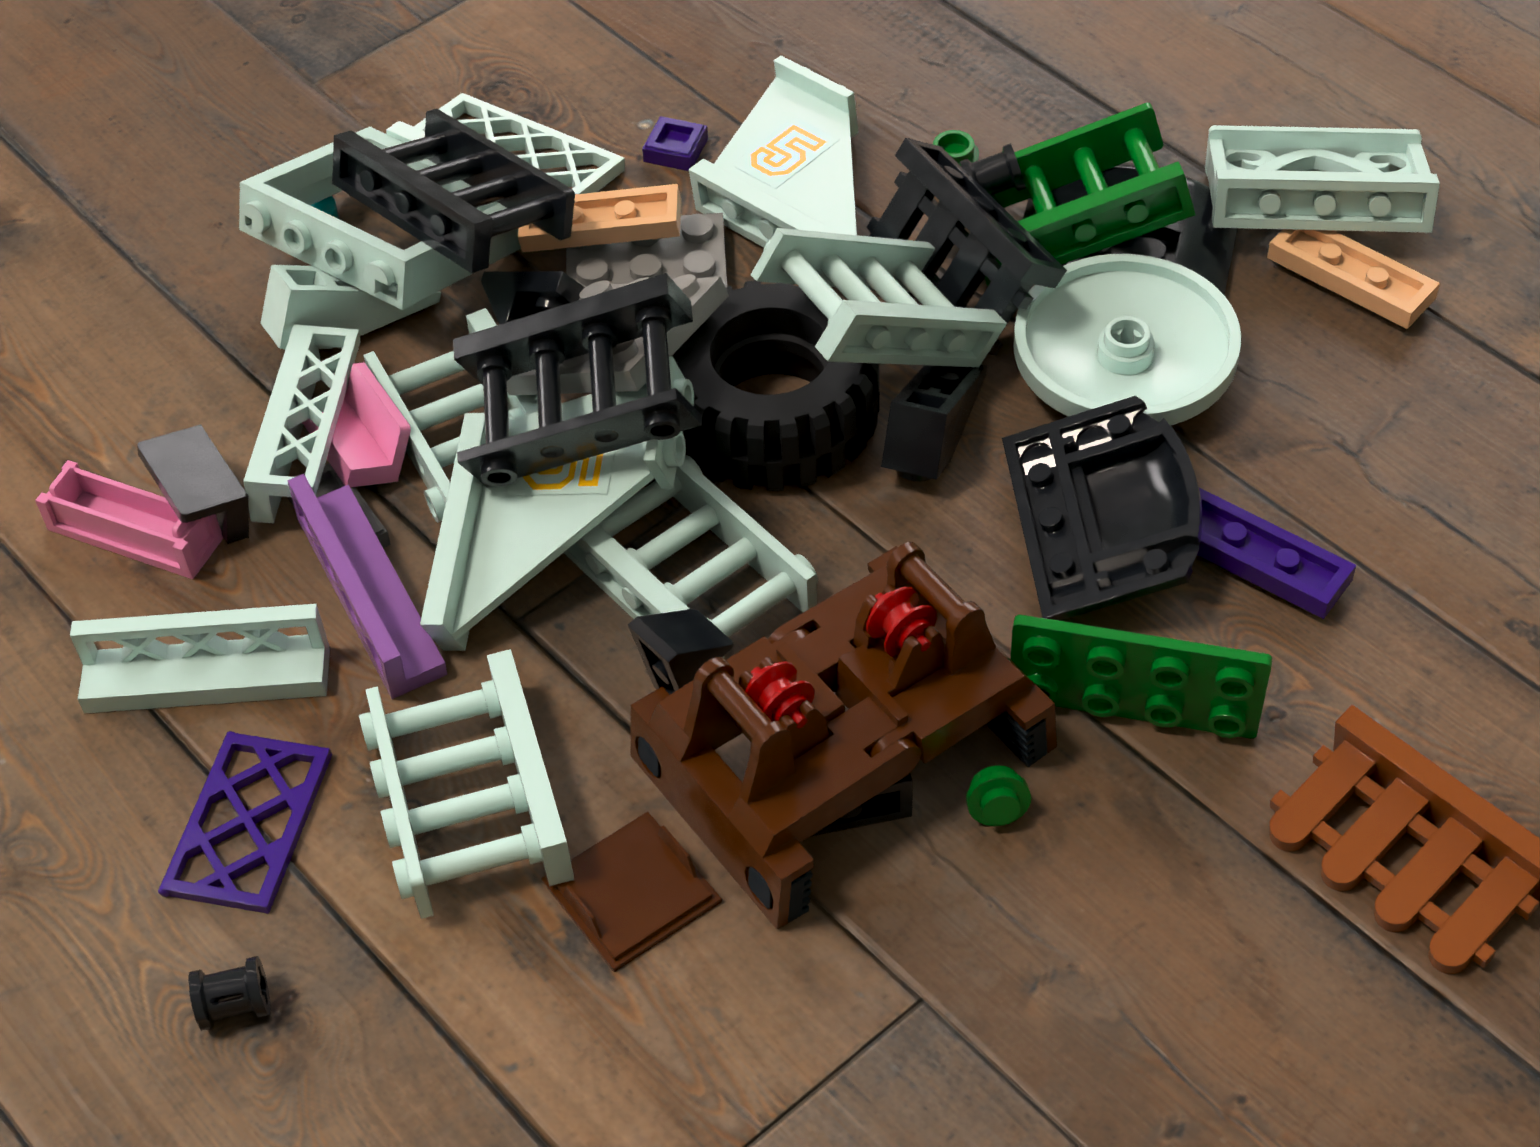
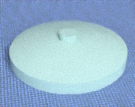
[1014,254,1241,426]

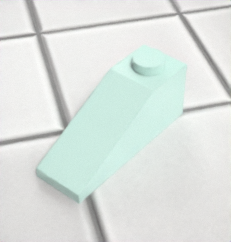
[260,265,441,350]

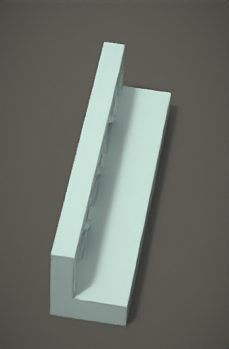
[243,324,361,523]
[70,604,330,714]

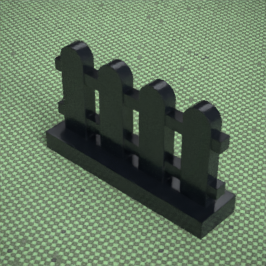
[866,138,1067,356]

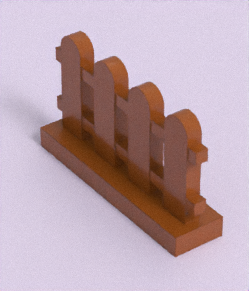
[1269,705,1540,974]

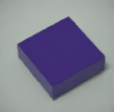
[642,116,708,171]

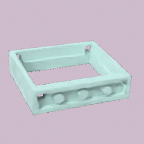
[239,127,521,310]

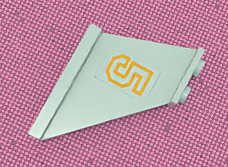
[689,56,858,288]
[420,356,694,651]

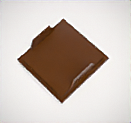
[541,812,722,972]

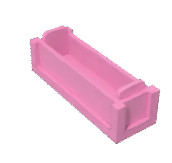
[35,460,223,579]

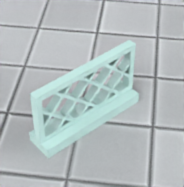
[386,93,625,194]

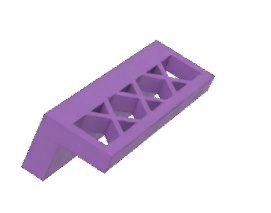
[287,474,447,699]

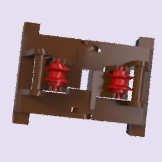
[631,542,1057,930]

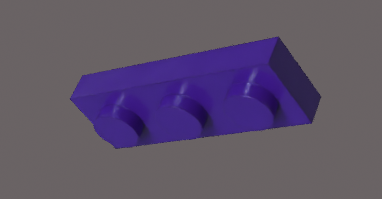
[1197,488,1356,619]

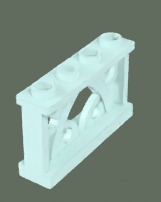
[1205,125,1440,233]

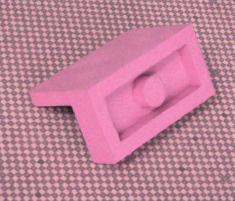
[302,362,411,487]

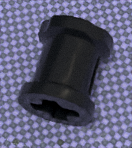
[960,143,1026,195]
[188,956,271,1031]

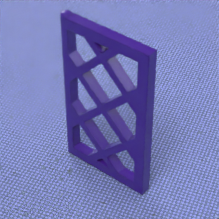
[158,731,332,914]

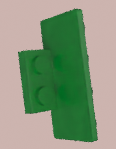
[1010,615,1272,739]

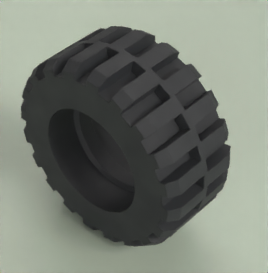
[672,280,880,491]

